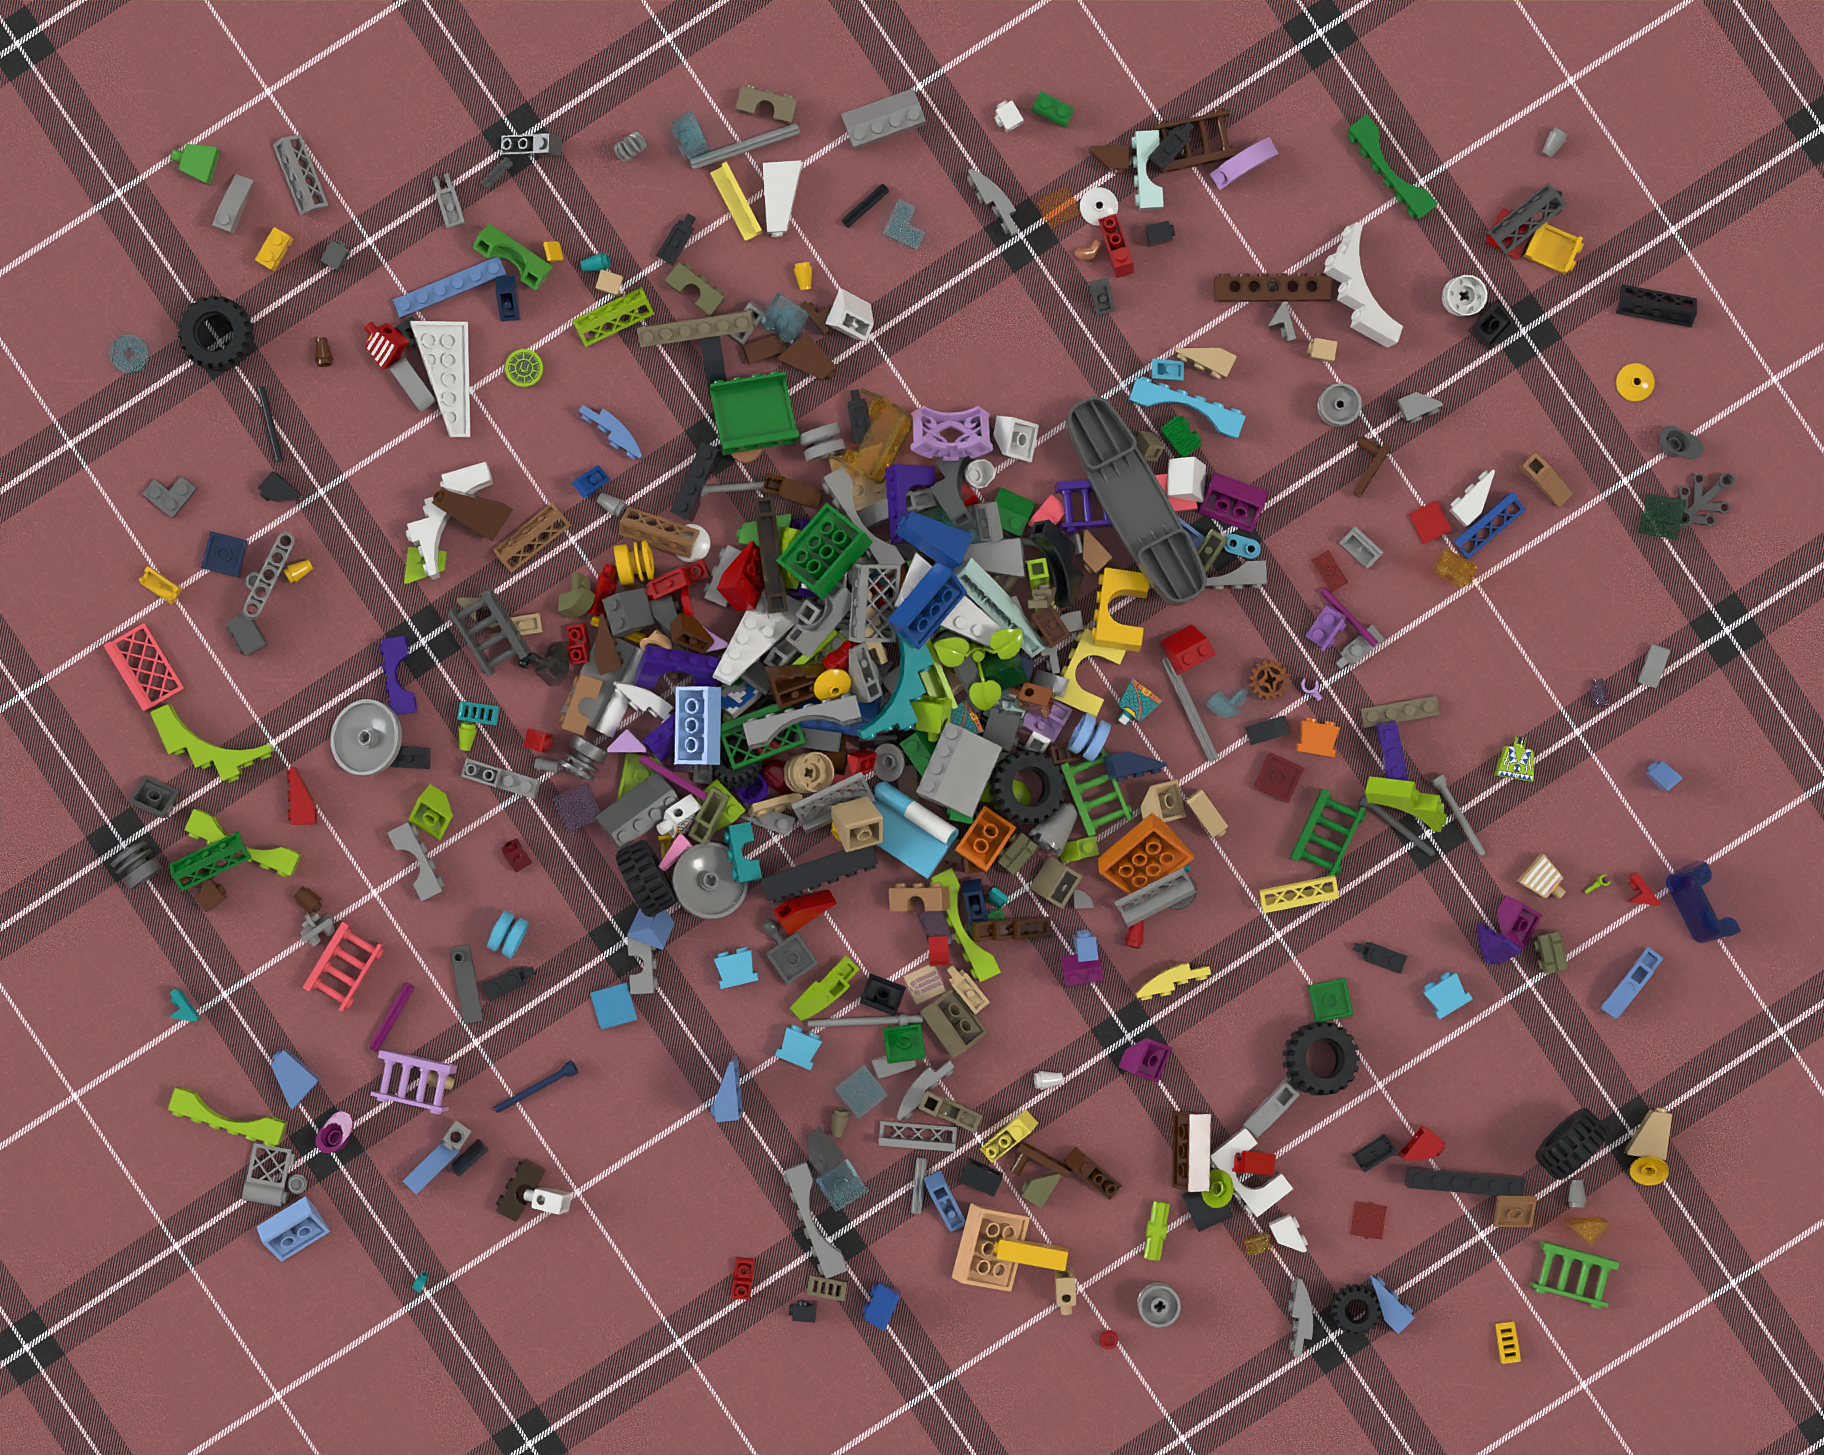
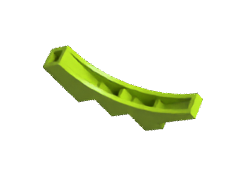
[150,704,275,783]

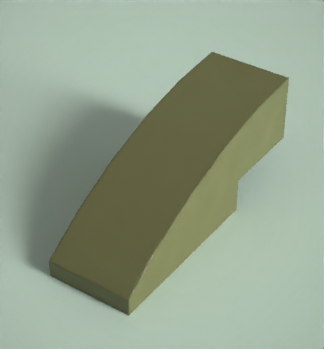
[688,786,730,845]

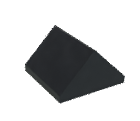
[1468,299,1515,350]
[859,973,906,1016]

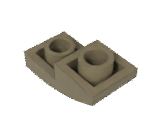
[1028,583,1056,608]

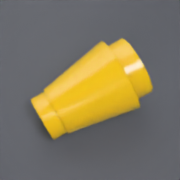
[793,262,812,290]
[283,559,313,583]

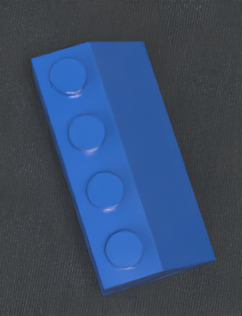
[888,562,967,650]
[799,695,881,736]

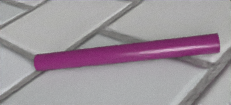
[1320,587,1379,648]

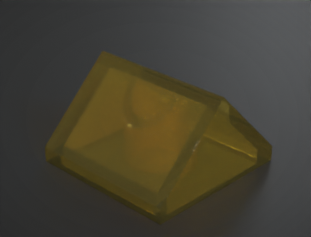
[1564,1217,1609,1246]

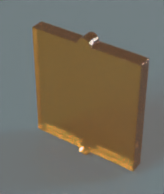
[1036,186,1081,229]

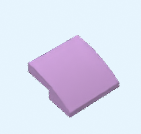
[1022,699,1073,745]

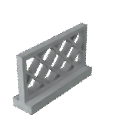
[849,563,901,643]
[792,772,876,834]

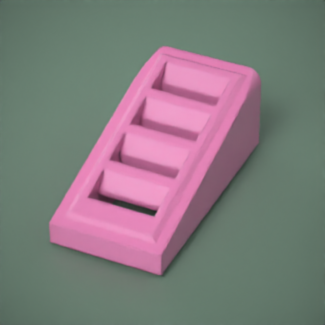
[659,833,693,871]

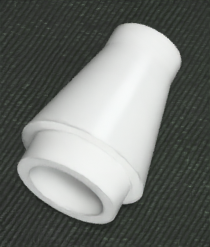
[1034,1071,1063,1090]

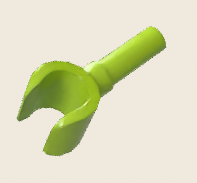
[1584,874,1611,894]

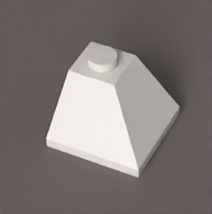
[993,416,1039,463]

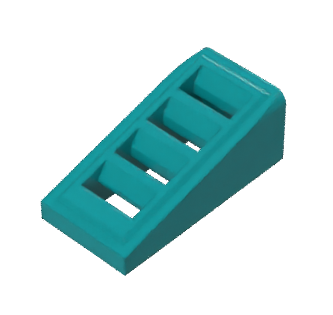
[457,701,500,726]
[985,886,1009,908]

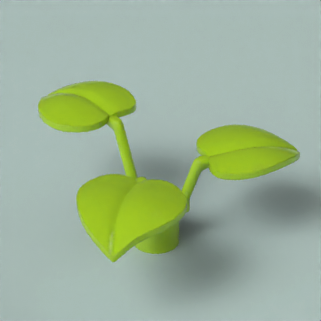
[933,628,1023,711]

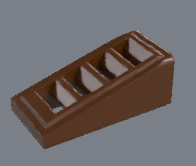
[1046,743,1085,765]

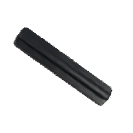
[842,184,889,228]

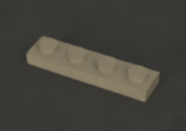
[1360,696,1440,728]

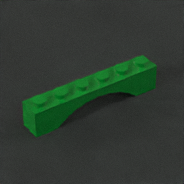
[1347,114,1438,221]

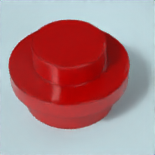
[1099,1330,1118,1349]

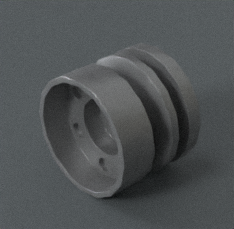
[558,733,609,782]
[111,841,163,891]

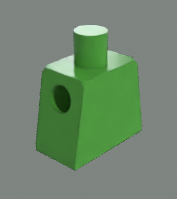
[171,144,220,185]

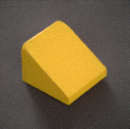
[543,241,564,263]

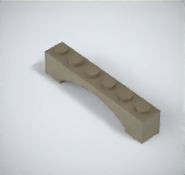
[637,309,756,347]

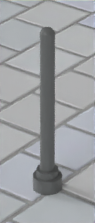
[1358,794,1435,856]

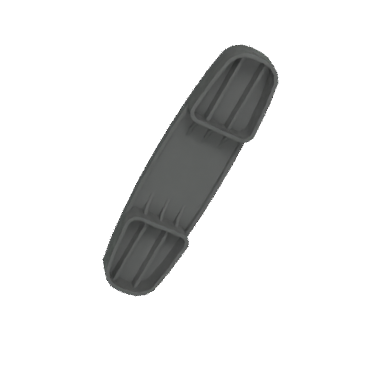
[1065,396,1207,606]

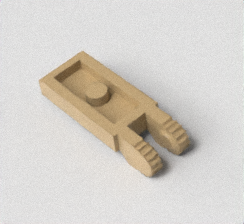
[488,613,543,638]
[748,793,803,818]

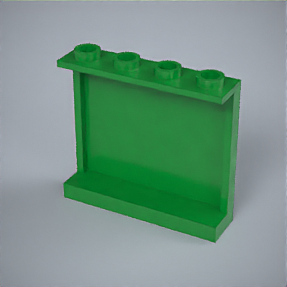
[710,371,799,455]

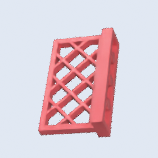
[103,623,184,713]

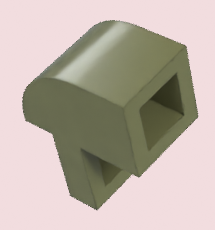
[558,572,595,619]

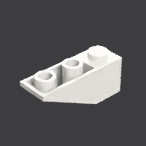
[1449,470,1495,527]

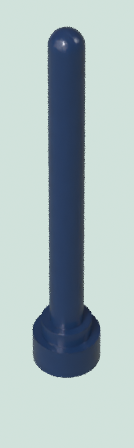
[494,1060,579,1113]

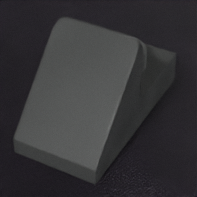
[1089,277,1115,316]

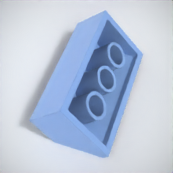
[675,687,721,765]

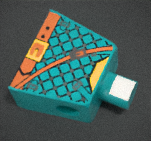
[1117,678,1163,726]
[939,700,984,737]

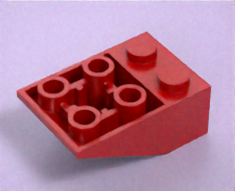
[716,541,764,612]

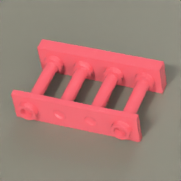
[302,921,384,1011]

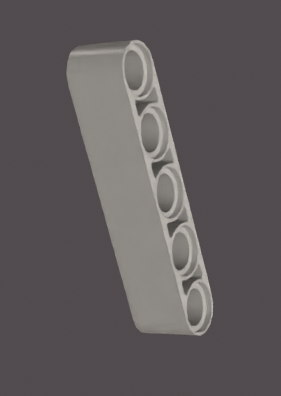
[243,532,295,620]

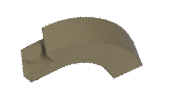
[919,1091,983,1133]

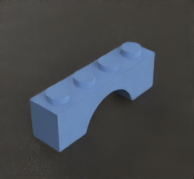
[1073,930,1098,962]

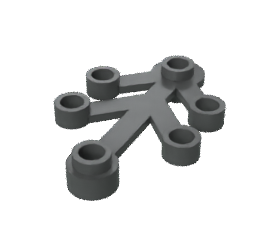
[1673,472,1735,528]

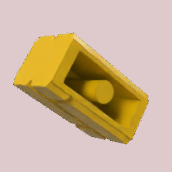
[255,227,294,272]

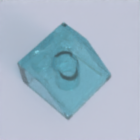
[671,110,710,161]
[761,292,810,344]
[815,1159,869,1212]

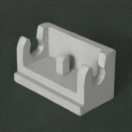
[1339,526,1384,569]

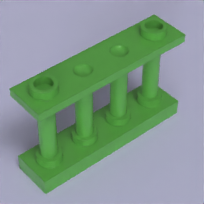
[1060,748,1133,837]
[1530,1240,1619,1309]

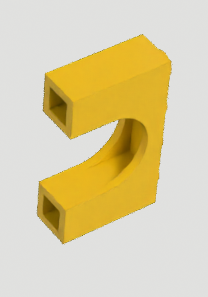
[1091,567,1149,652]

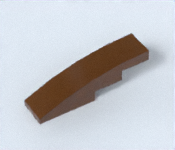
[972,916,1051,942]

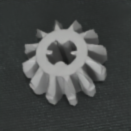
[613,132,647,162]

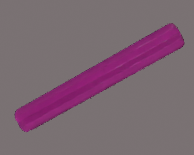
[369,983,414,1052]

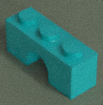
[723,822,762,885]

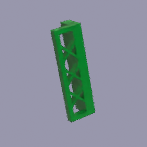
[169,831,251,891]

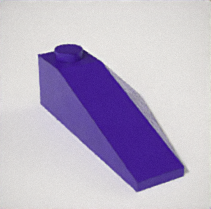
[1476,923,1522,965]

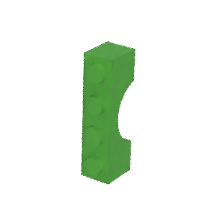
[472,224,553,291]

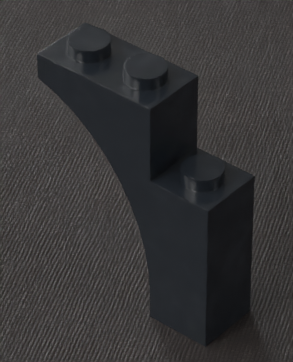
[1029,519,1084,608]

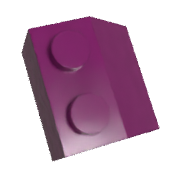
[1061,951,1104,988]

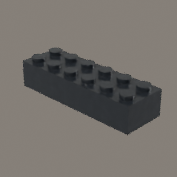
[761,845,878,903]

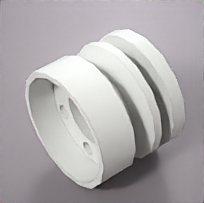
[1442,275,1487,317]

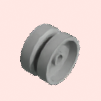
[1317,383,1362,427]
[799,423,846,462]
[1137,1281,1181,1328]

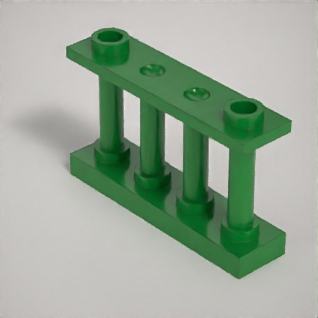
[1289,789,1366,876]

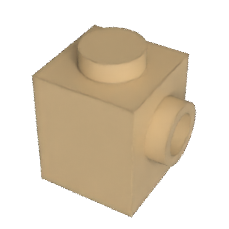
[1307,338,1337,363]

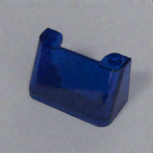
[1666,860,1741,943]

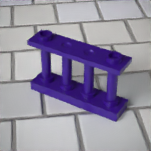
[1055,480,1113,534]

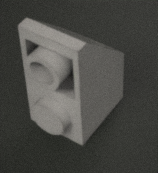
[1396,392,1443,423]

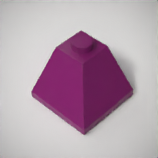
[1497,895,1542,949]
[1119,1038,1173,1083]

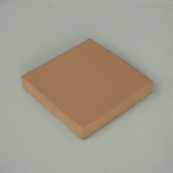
[1493,1196,1537,1227]

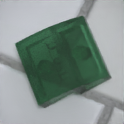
[1639,494,1686,540]

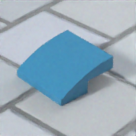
[590,982,637,1030]

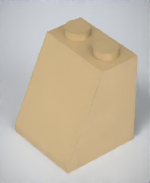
[831,796,883,852]

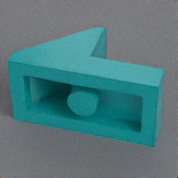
[169,987,201,1022]

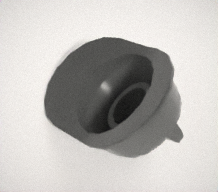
[1659,426,1704,459]

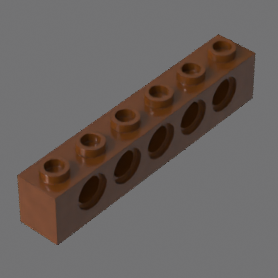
[1214,273,1331,302]

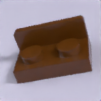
[1030,605,1071,648]

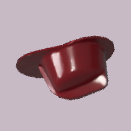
[761,756,796,795]

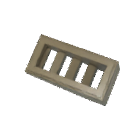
[807,1275,847,1301]

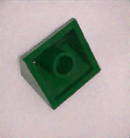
[980,653,1029,691]

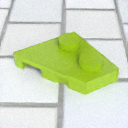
[404,547,447,584]

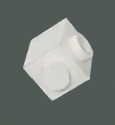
[994,101,1024,133]

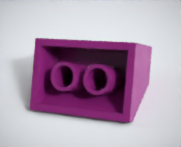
[1199,472,1268,533]

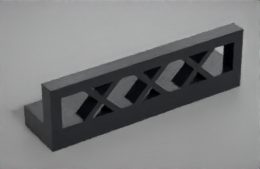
[1616,284,1697,327]

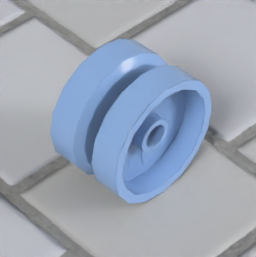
[1068,712,1111,762]

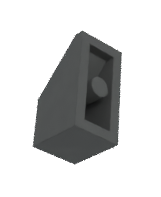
[807,1127,844,1175]

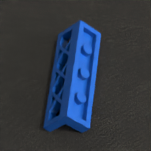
[1453,491,1526,559]

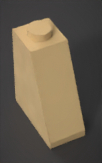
[1184,789,1228,838]
[1624,1107,1672,1160]

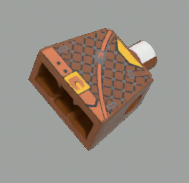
[1009,682,1054,719]

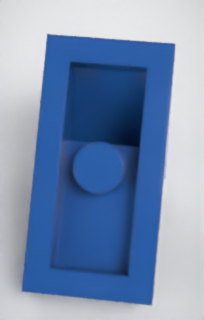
[572,465,611,498]

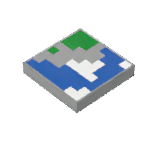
[720,677,762,719]

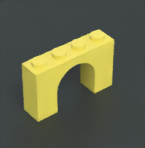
[1054,628,1126,717]

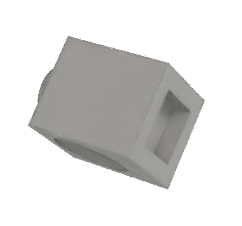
[441,1120,472,1151]

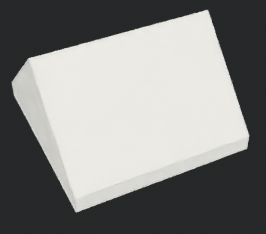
[1166,457,1206,503]

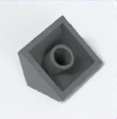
[128,775,180,818]

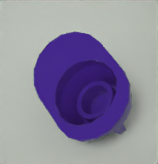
[733,772,769,805]

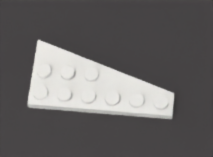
[410,321,470,438]
[894,553,1002,650]
[713,588,803,686]

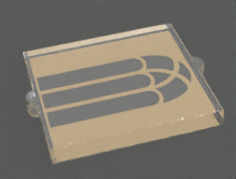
[903,964,946,1005]

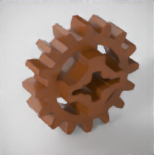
[1248,659,1290,701]

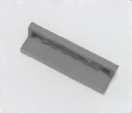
[273,134,328,216]
[1115,867,1197,927]
[878,1121,957,1152]

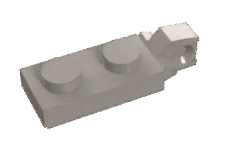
[1335,625,1384,669]

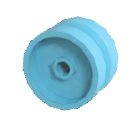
[487,910,530,959]

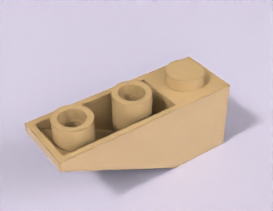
[1174,348,1237,380]

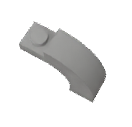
[1041,611,1084,674]

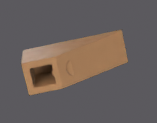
[1518,452,1573,508]

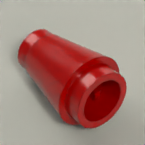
[1125,921,1144,949]

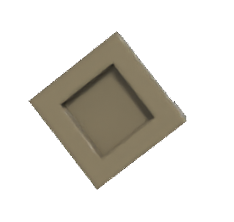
[1136,431,1165,461]

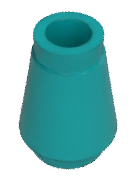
[581,252,611,272]

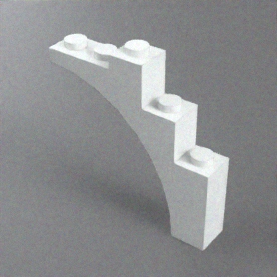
[1324,222,1403,348]
[406,462,493,580]

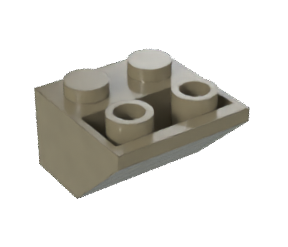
[1029,855,1083,909]

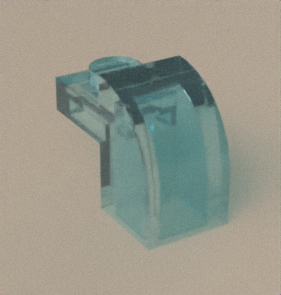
[1204,687,1249,718]

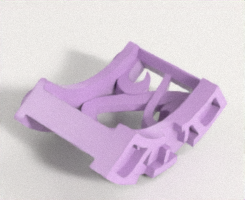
[910,406,993,461]

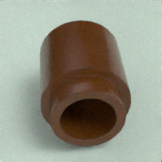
[293,886,323,914]

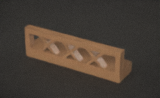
[493,502,571,573]
[618,507,700,559]

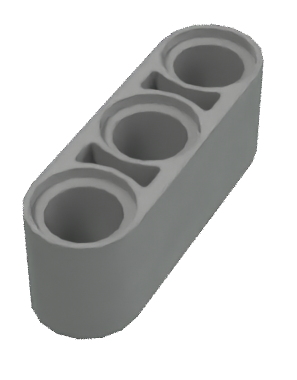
[389,356,437,412]

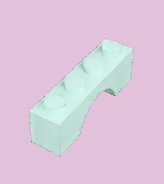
[1131,130,1164,211]

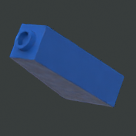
[895,511,973,570]

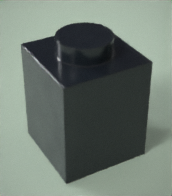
[1145,221,1175,247]

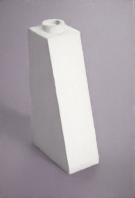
[763,160,802,237]

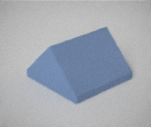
[627,909,675,950]

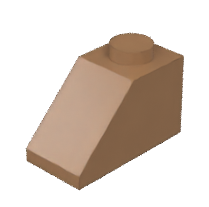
[1082,530,1113,574]

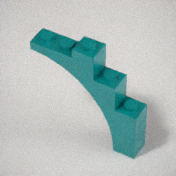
[856,631,934,740]

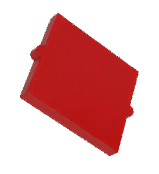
[1408,500,1452,544]

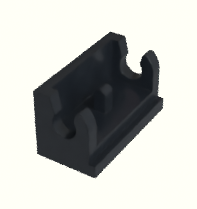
[391,747,431,769]
[1352,1134,1397,1173]
[959,1157,1004,1197]

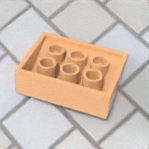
[952,1203,1030,1292]

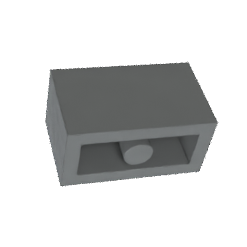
[226,611,269,656]

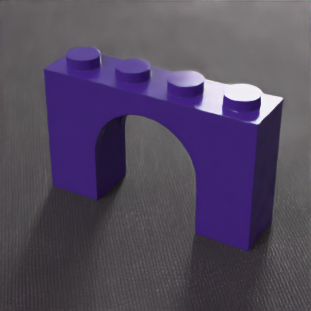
[885,464,935,545]
[635,645,722,689]

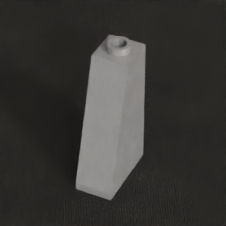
[959,538,1027,579]

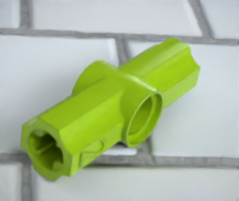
[1143,1200,1170,1261]

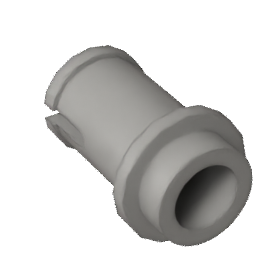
[534,756,559,773]

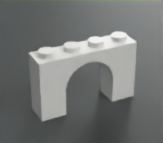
[1210,1127,1293,1217]

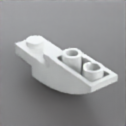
[613,681,673,723]

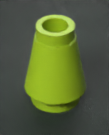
[458,722,478,751]

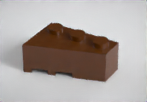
[764,663,827,709]

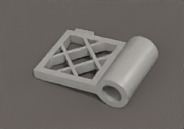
[242,1143,295,1207]

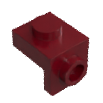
[501,838,532,873]

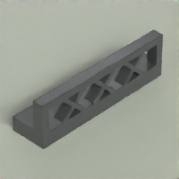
[1488,183,1567,254]

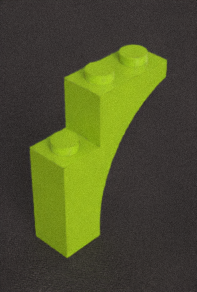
[1365,776,1447,832]

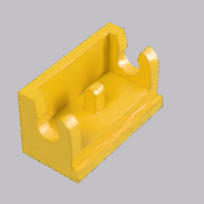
[139,566,183,605]

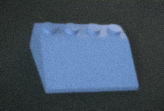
[711,1055,743,1122]

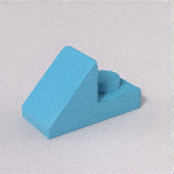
[1152,359,1184,381]

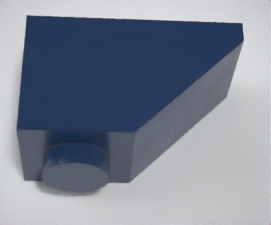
[496,276,520,321]
[962,878,988,925]

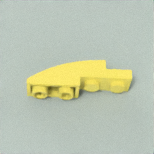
[1136,962,1211,1000]

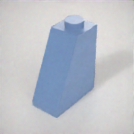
[271,1049,321,1109]

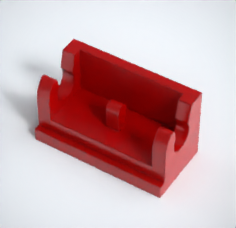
[1232,1151,1275,1176]

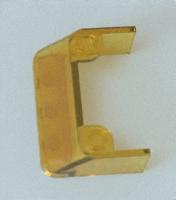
[827,388,913,484]

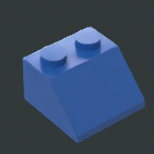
[862,1281,900,1331]

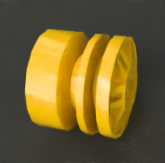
[614,540,655,585]

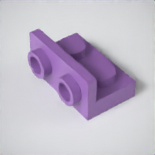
[1306,604,1346,651]

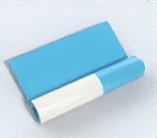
[873,781,958,879]

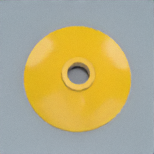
[1616,363,1655,402]
[814,669,851,701]
[1630,1156,1669,1185]

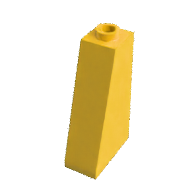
[993,1237,1068,1271]

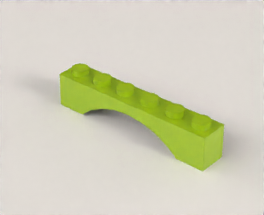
[185,809,303,877]
[929,868,1001,982]
[168,1086,288,1147]

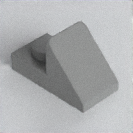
[1267,302,1296,343]

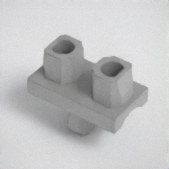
[300,912,336,947]

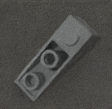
[501,133,562,157]
[650,595,689,651]
[783,726,842,752]

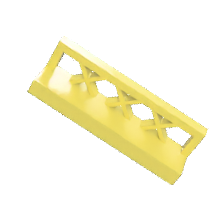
[710,162,762,242]
[1259,875,1339,913]

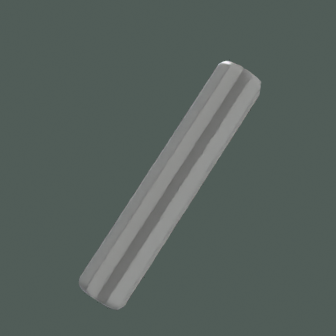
[911,1157,927,1214]

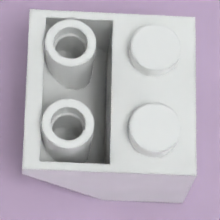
[825,288,874,341]

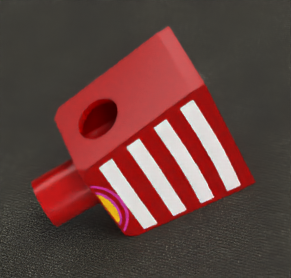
[364,322,410,370]

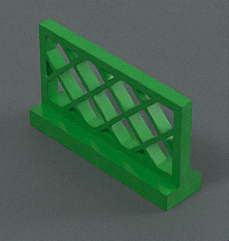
[720,704,806,770]

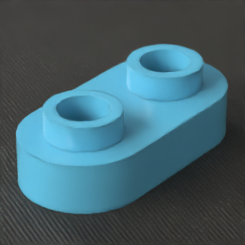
[1223,534,1261,559]

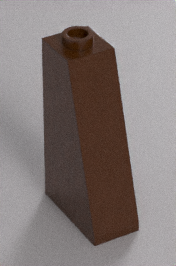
[432,487,513,541]

